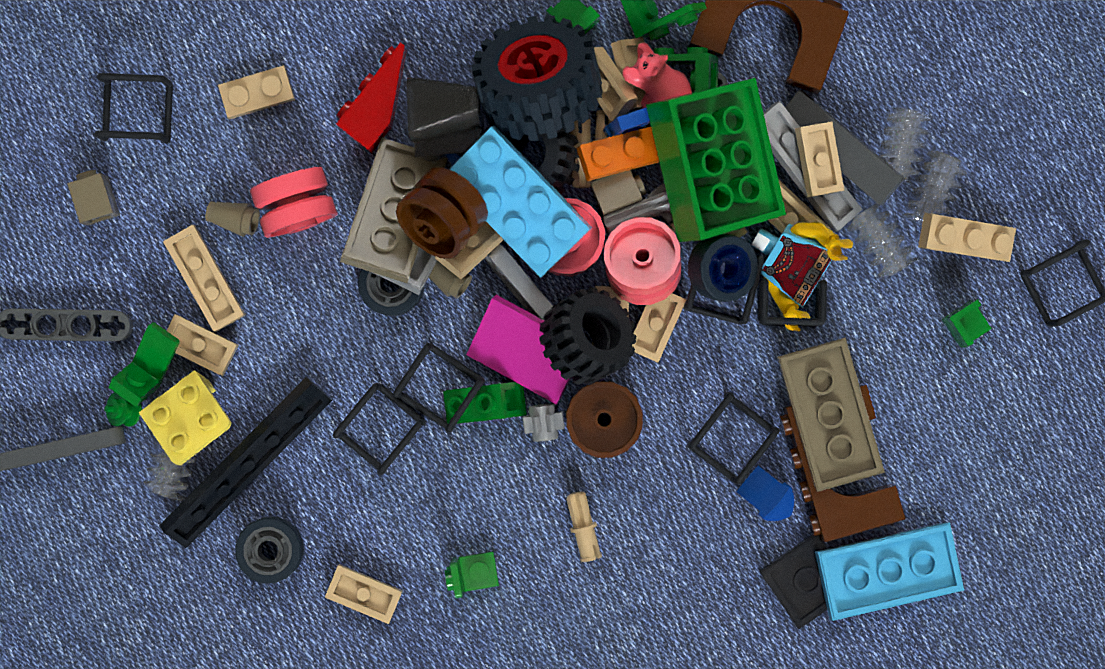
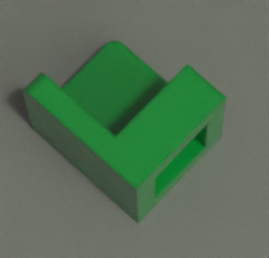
[546,0,600,35]
[942,299,992,348]

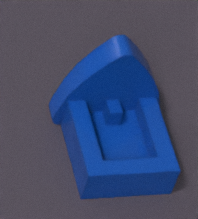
[603,107,650,138]
[736,466,794,521]

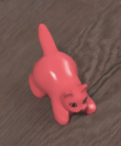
[623,42,692,108]

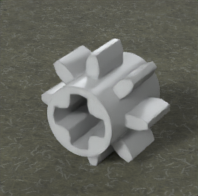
[522,403,565,442]

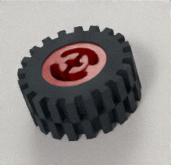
[472,16,603,141]

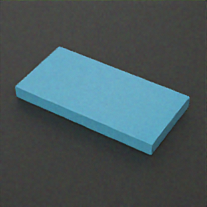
[815,522,964,621]

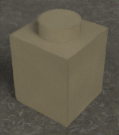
[67,170,120,226]
[590,170,646,217]

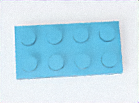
[449,126,592,278]

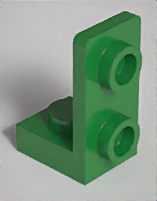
[621,0,707,41]
[654,47,719,92]
[108,322,180,407]
[443,382,527,424]
[445,551,499,598]

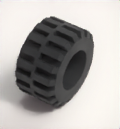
[504,128,580,194]
[539,287,636,385]

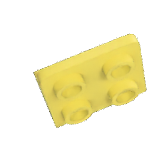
[139,370,231,465]

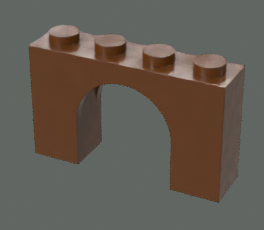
[688,0,849,95]
[779,385,905,542]

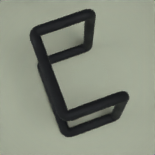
[94,73,173,144]
[1020,239,1105,327]
[683,248,764,325]
[758,278,827,327]
[393,343,485,433]
[332,383,426,475]
[687,392,780,484]

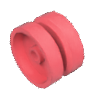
[250,167,338,238]
[548,198,605,277]
[604,217,682,305]

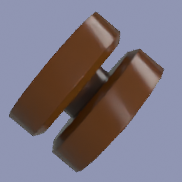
[396,168,488,259]
[566,382,643,458]

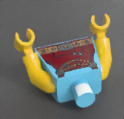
[751,222,853,331]

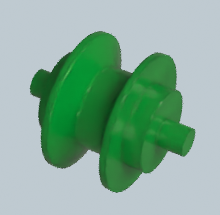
[104,392,143,427]

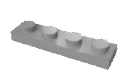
[763,101,863,232]

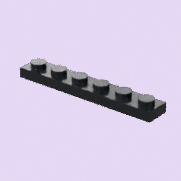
[159,377,332,548]

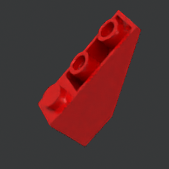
[336,42,407,154]

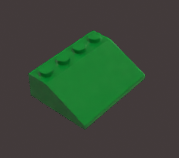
[646,78,786,242]

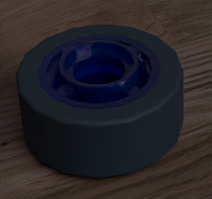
[688,234,758,302]

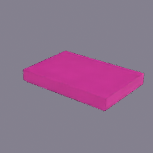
[466,294,571,405]

